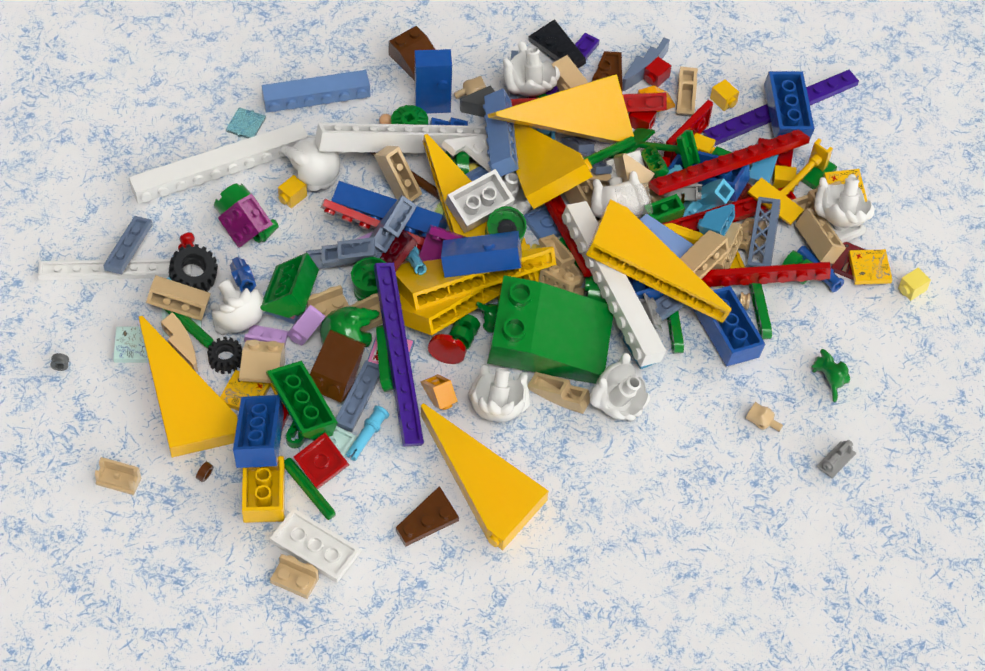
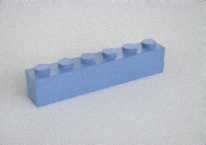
[261,70,370,113]
[483,88,519,177]

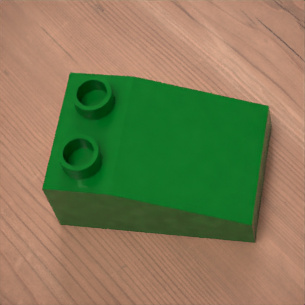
[487,275,613,384]

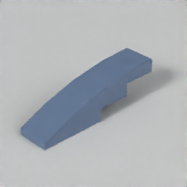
[622,37,670,91]
[561,136,612,175]
[369,195,417,258]
[306,237,375,269]

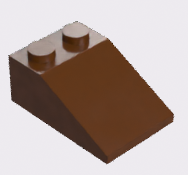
[389,26,436,81]
[310,330,366,403]

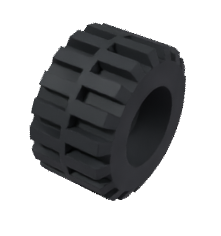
[168,244,218,292]

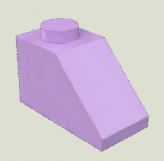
[286,305,326,346]

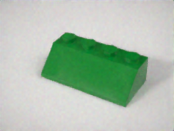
[260,252,319,318]
[266,360,338,441]

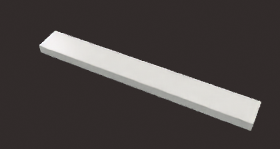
[38,259,191,280]

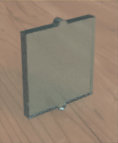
[226,107,266,139]

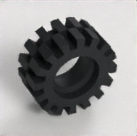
[207,337,243,374]

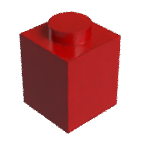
[643,57,672,87]
[628,111,657,130]

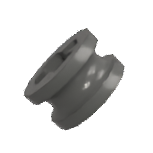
[50,353,69,371]

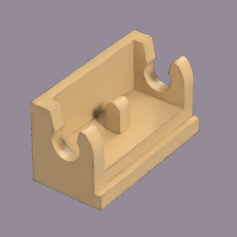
[95,457,141,495]

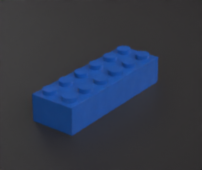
[331,181,448,239]

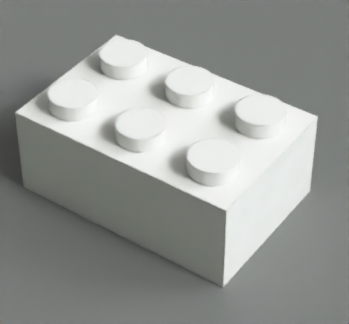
[445,169,515,233]

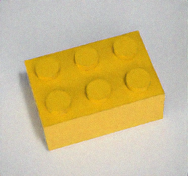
[242,456,285,523]

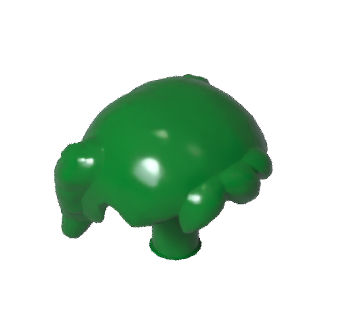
[320,306,380,347]

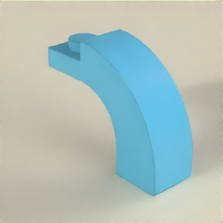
[683,178,735,217]

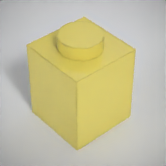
[898,268,931,301]

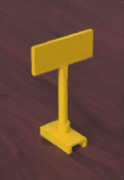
[747,138,833,225]

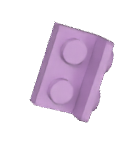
[244,325,288,345]

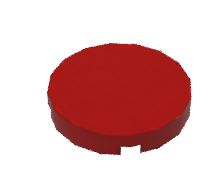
[428,334,467,364]

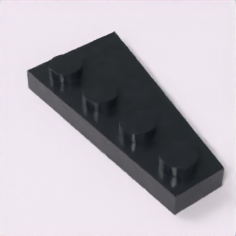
[528,19,586,68]

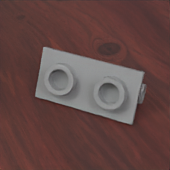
[664,183,702,201]
[639,293,663,332]
[817,440,856,478]

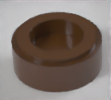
[196,461,214,482]

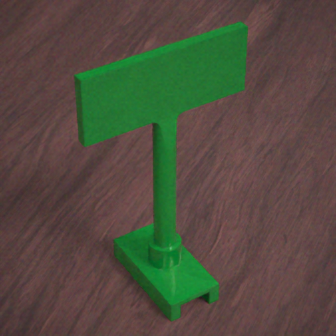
[608,128,700,169]

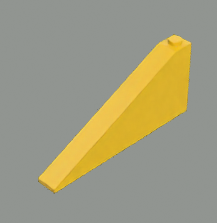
[487,74,634,143]
[514,123,593,209]
[422,134,531,250]
[586,199,731,323]
[396,246,557,311]
[399,276,524,336]
[138,316,238,458]
[421,403,549,550]

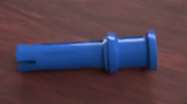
[797,246,844,292]

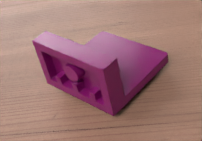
[218,193,273,248]
[419,224,466,261]

